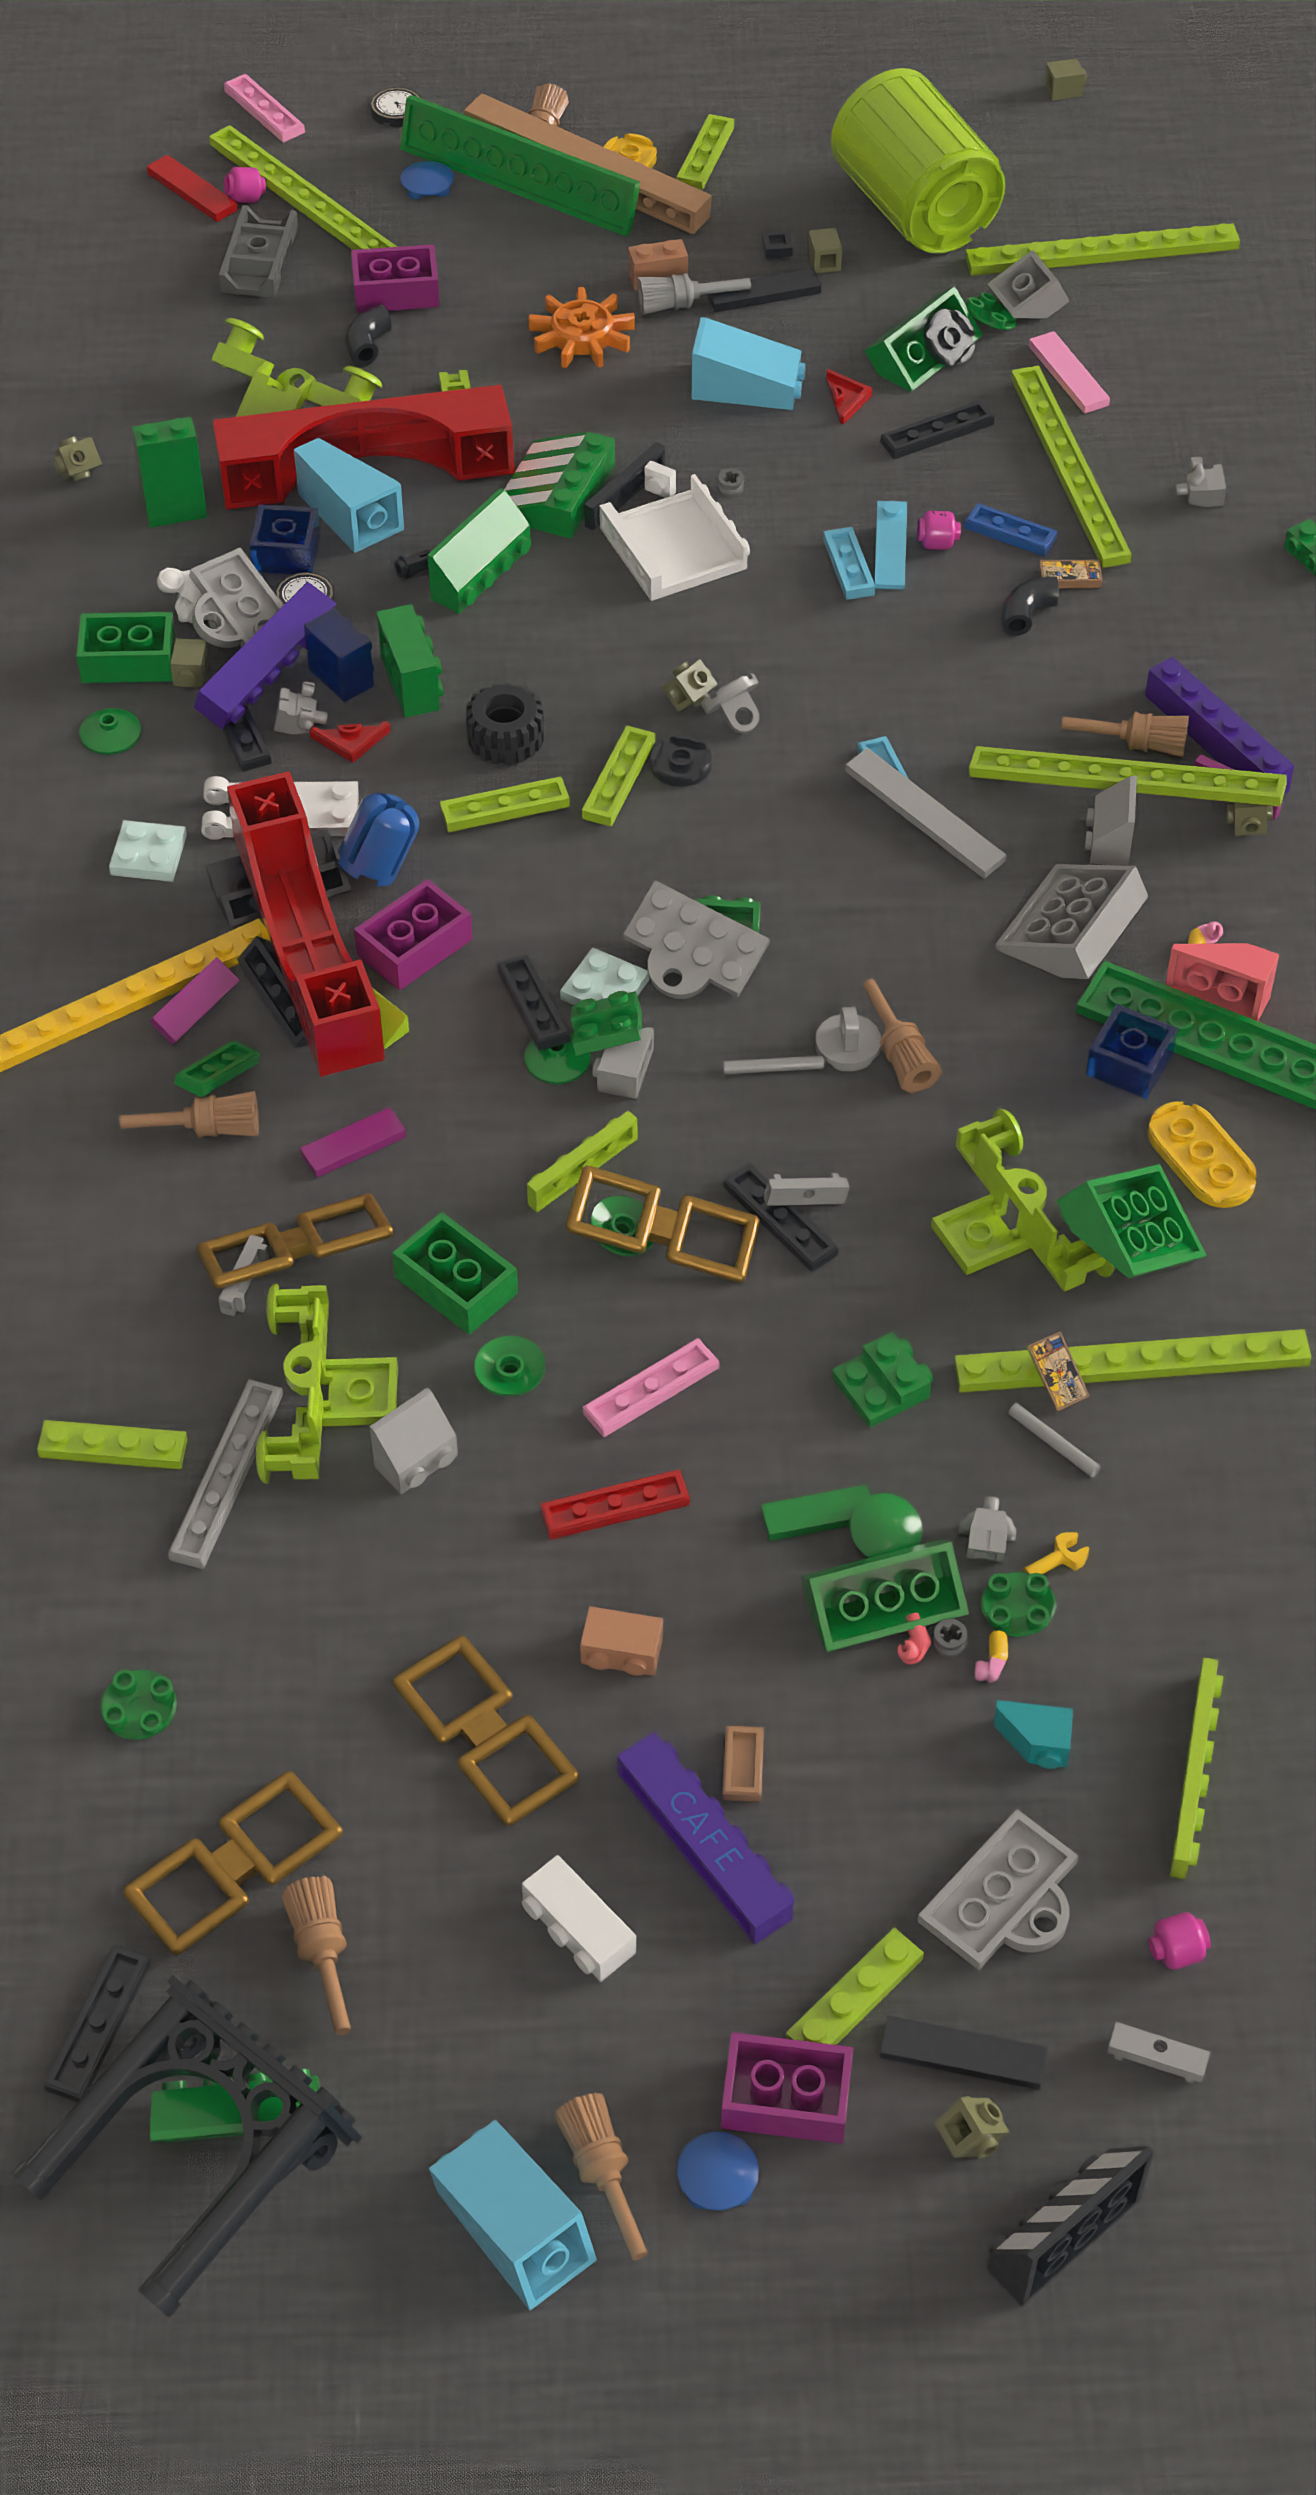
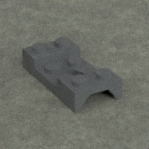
[219,205,298,298]

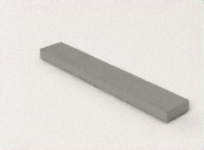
[845,748,1007,879]
[168,1379,283,1569]

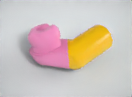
[1188,921,1223,944]
[975,1630,1008,1683]

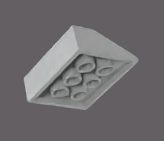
[995,864,1148,979]

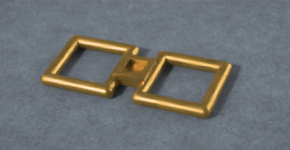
[566,1165,760,1283]
[197,1193,393,1289]
[392,1635,580,1826]
[123,1771,343,1955]

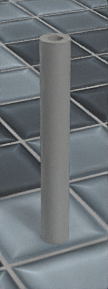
[723,1056,824,1075]
[1008,1403,1100,1477]

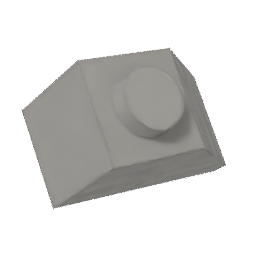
[593,1027,654,1099]

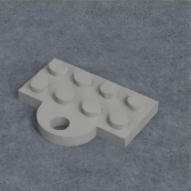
[189,548,283,648]
[623,880,769,999]
[917,1809,1078,1970]

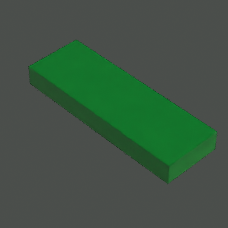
[174,1040,260,1098]
[761,1484,870,1541]

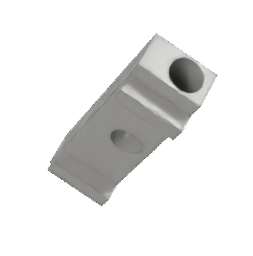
[764,1173,850,1206]
[219,1235,269,1316]
[1107,2022,1210,2084]

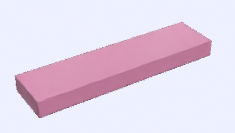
[224,74,305,142]
[1029,331,1110,414]
[583,1338,719,1438]

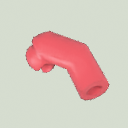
[897,1613,932,1664]

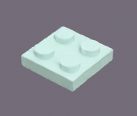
[109,820,187,882]
[560,948,649,1006]

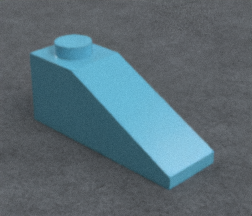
[875,501,907,589]

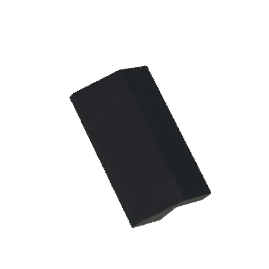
[205,828,352,927]
[237,936,308,1048]

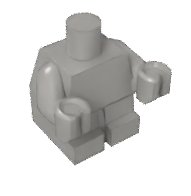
[1175,457,1226,507]
[274,682,327,734]
[958,1497,1016,1562]

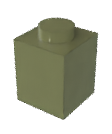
[1044,58,1087,101]
[808,228,842,274]
[170,638,209,688]

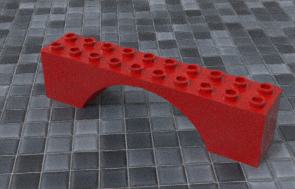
[213,384,515,510]
[227,771,385,1077]

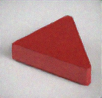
[826,369,872,425]
[309,721,391,763]

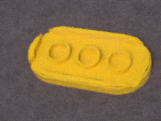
[1148,1101,1257,1208]

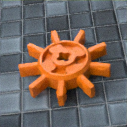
[529,287,635,368]

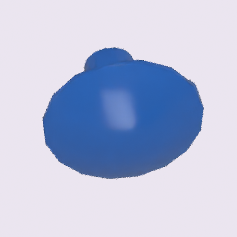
[400,161,454,199]
[677,2131,759,2211]

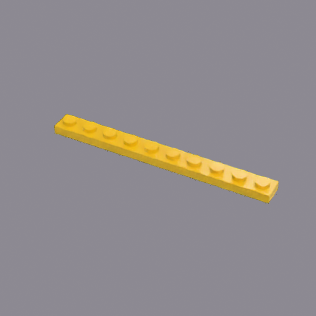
[0,918,271,1072]

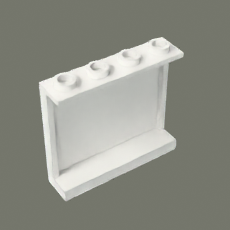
[600,474,750,601]

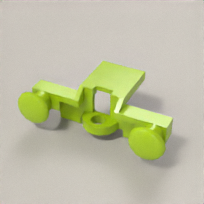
[211,318,382,417]
[931,1109,1115,1292]
[256,1283,398,1484]

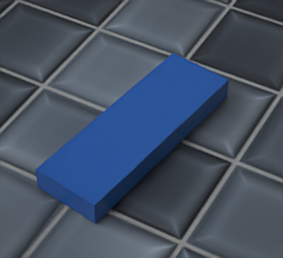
[964,503,1058,557]

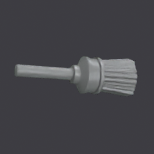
[637,273,751,315]

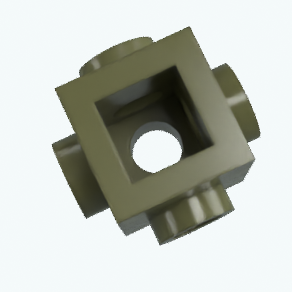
[53,436,102,482]
[661,659,717,712]
[1227,802,1273,836]
[934,2096,1010,2159]

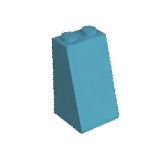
[692,317,806,410]
[294,438,404,553]
[429,2120,597,2311]

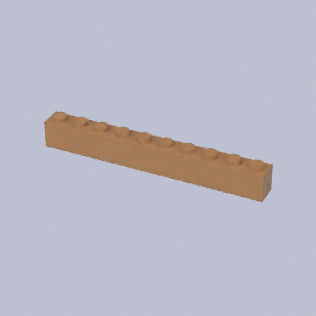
[464,93,712,235]

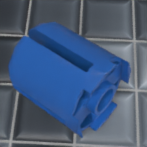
[337,793,420,886]

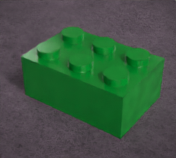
[376,604,444,718]
[76,612,176,683]
[392,1212,518,1335]

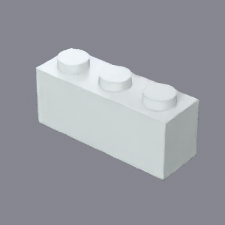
[522,1855,636,1982]

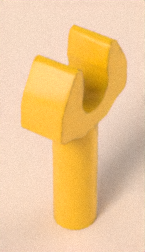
[1023,1532,1089,1575]

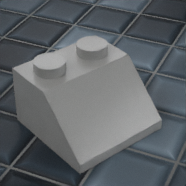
[987,250,1070,318]
[1085,776,1137,866]
[370,1387,458,1494]

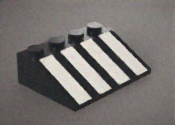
[987,2146,1154,2307]

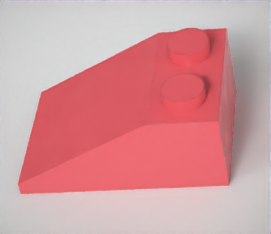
[1165,943,1279,1021]

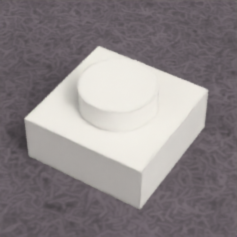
[645,461,676,498]

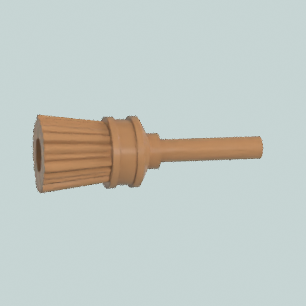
[528,83,569,127]
[1061,712,1189,757]
[863,979,943,1094]
[120,1091,259,1138]
[281,1876,351,2035]
[554,2092,648,2260]

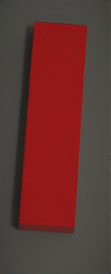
[147,154,238,222]
[540,1469,690,1540]

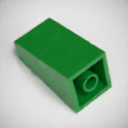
[132,417,208,528]

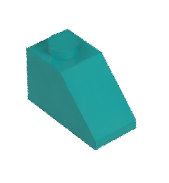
[993,1700,1073,1769]

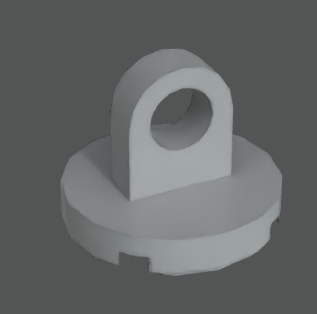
[701,673,759,734]
[815,1006,881,1071]

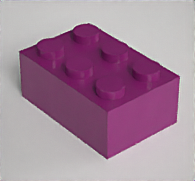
[351,244,440,313]
[354,879,473,991]
[721,2032,853,2144]

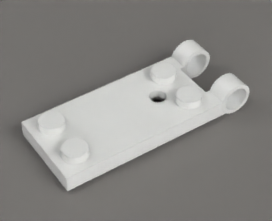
[202,776,359,840]

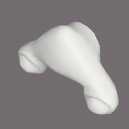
[157,568,219,629]

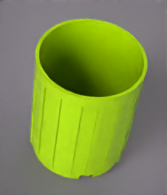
[831,68,1005,253]

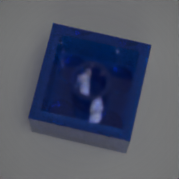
[250,505,320,574]
[304,608,374,703]
[1086,1004,1178,1099]

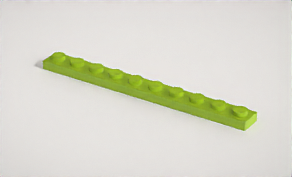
[209,125,397,250]
[965,223,1240,276]
[1011,366,1132,568]
[969,746,1287,807]
[954,1329,1312,1393]

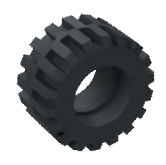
[465,683,544,765]

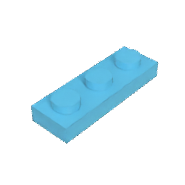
[823,527,875,600]

